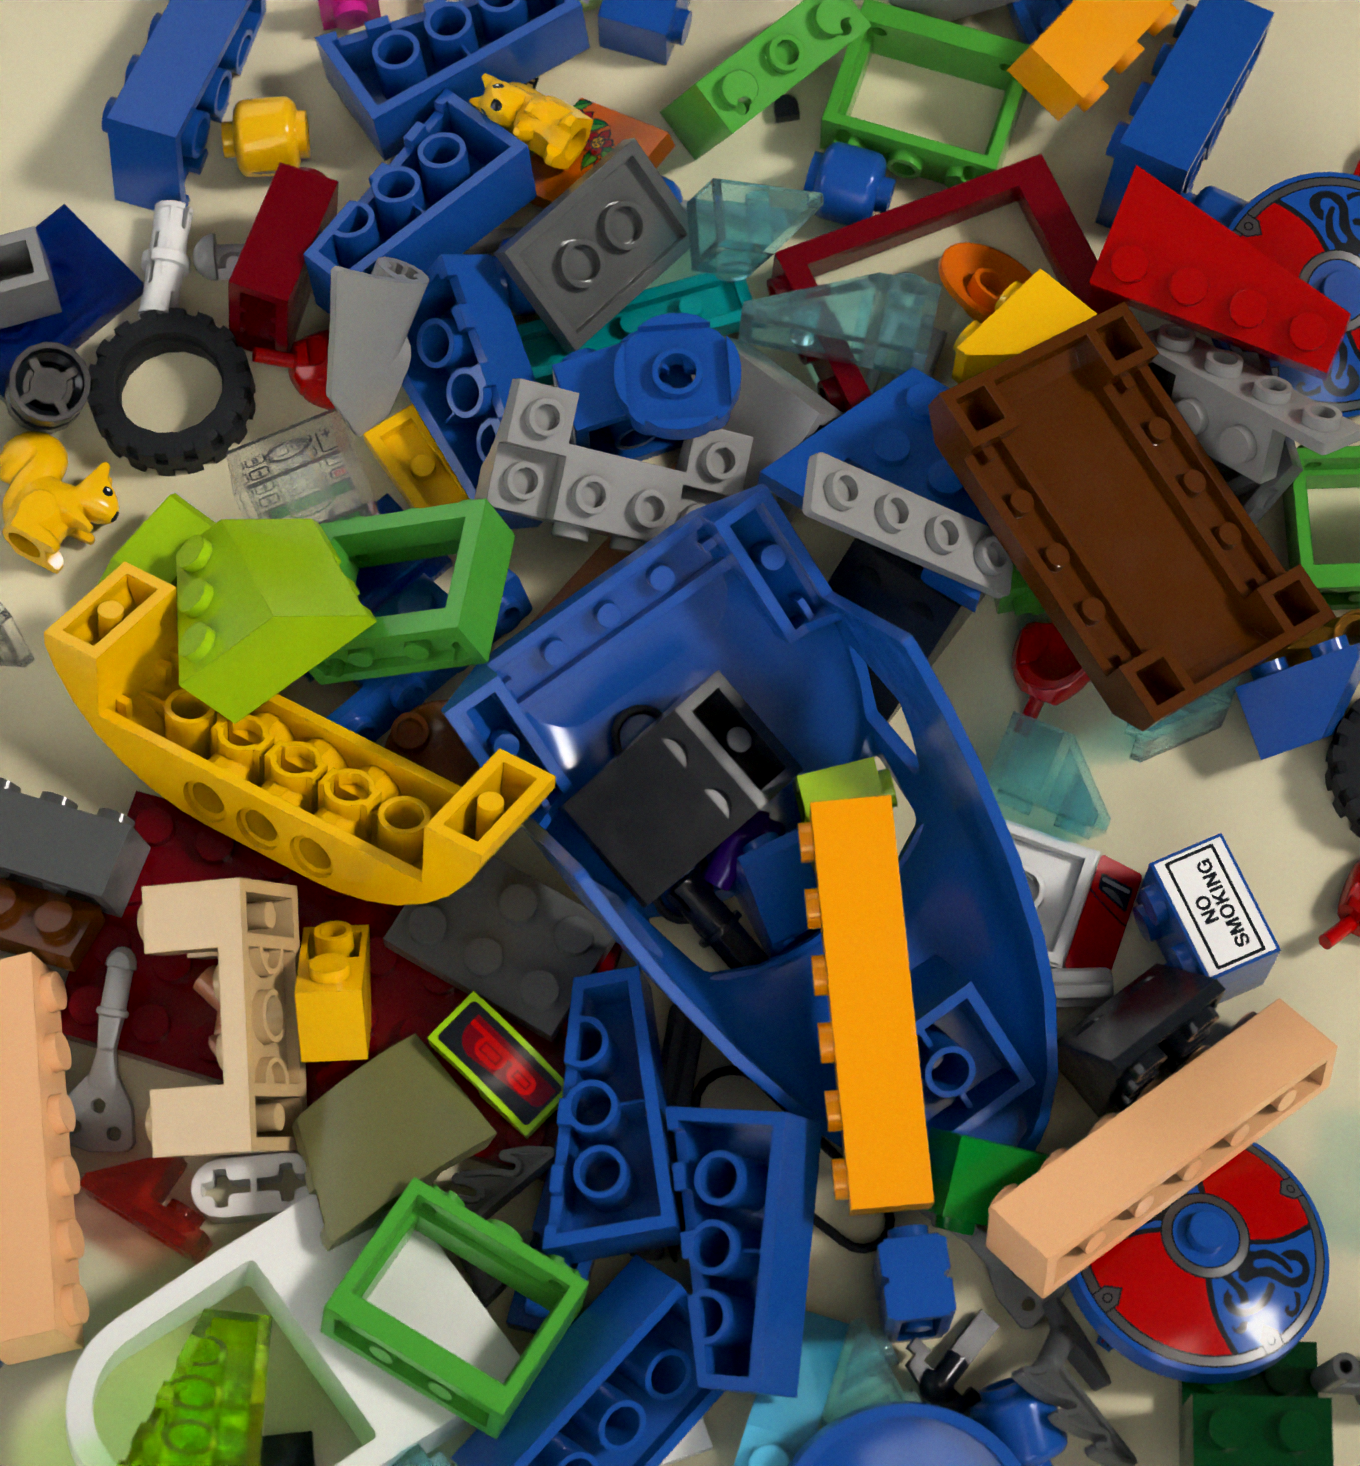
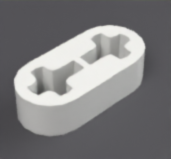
[190,1152,310,1224]

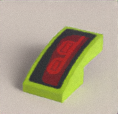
[427,991,564,1139]

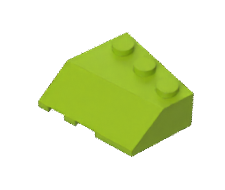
[176,518,377,724]

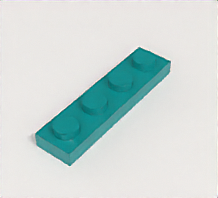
[517,263,758,386]

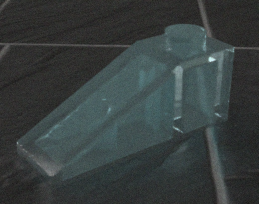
[738,272,942,375]

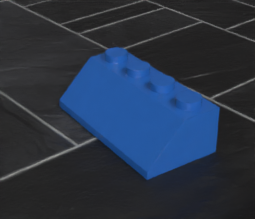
[450,1255,725,1466]

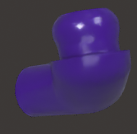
[701,811,786,891]

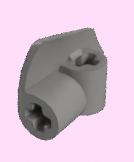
[326,257,430,437]

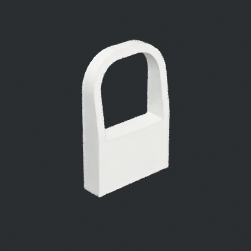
[65,1194,520,1466]

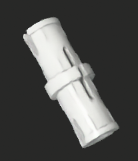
[138,200,194,320]

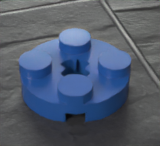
[613,313,741,440]

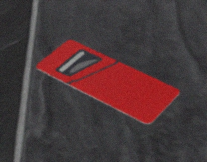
[1064,855,1142,971]

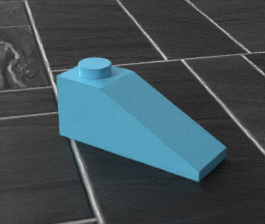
[734,1310,850,1466]

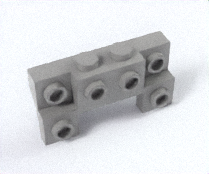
[474,378,753,554]

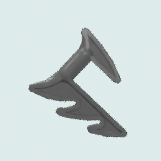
[452,1146,556,1309]
[1012,1297,1137,1466]

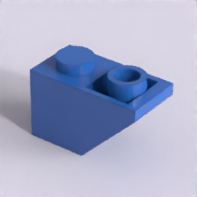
[1235,634,1360,760]
[735,829,820,958]

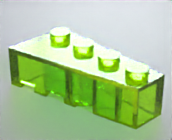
[117,1308,272,1466]

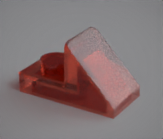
[80,1156,213,1265]

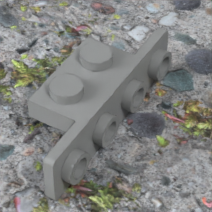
[1146,324,1360,484]
[802,452,1013,599]

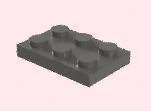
[494,138,703,352]
[383,855,616,1043]

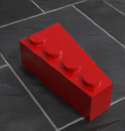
[1089,165,1351,381]

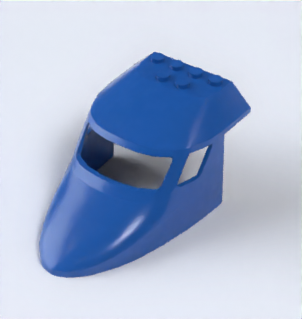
[441,483,1058,1151]

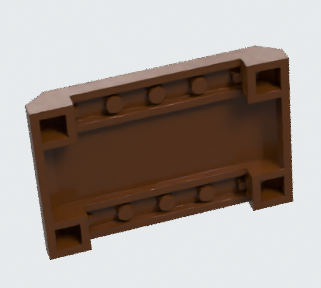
[928,301,1336,732]

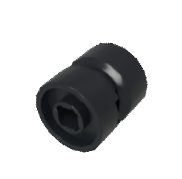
[4,342,91,434]

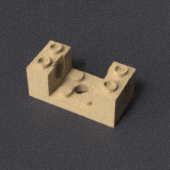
[137,877,307,1158]

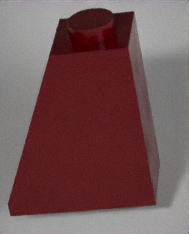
[228,162,338,353]

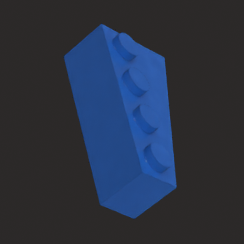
[102,0,266,214]
[1095,0,1274,229]
[303,88,537,314]
[665,1106,823,1398]

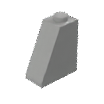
[691,336,844,523]

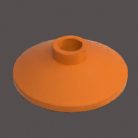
[938,242,1033,323]

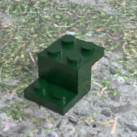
[1178,1342,1334,1466]

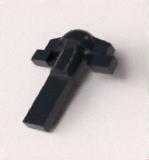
[905,1309,1000,1414]

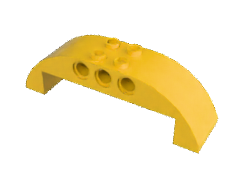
[44,561,556,905]

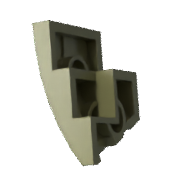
[291,1033,497,1252]

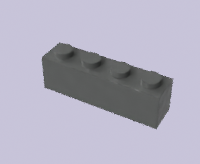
[0,777,151,918]

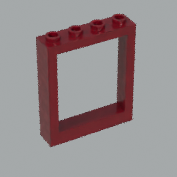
[767,154,1120,413]

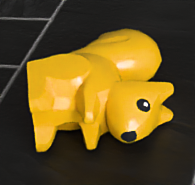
[469,73,594,170]
[0,431,119,574]

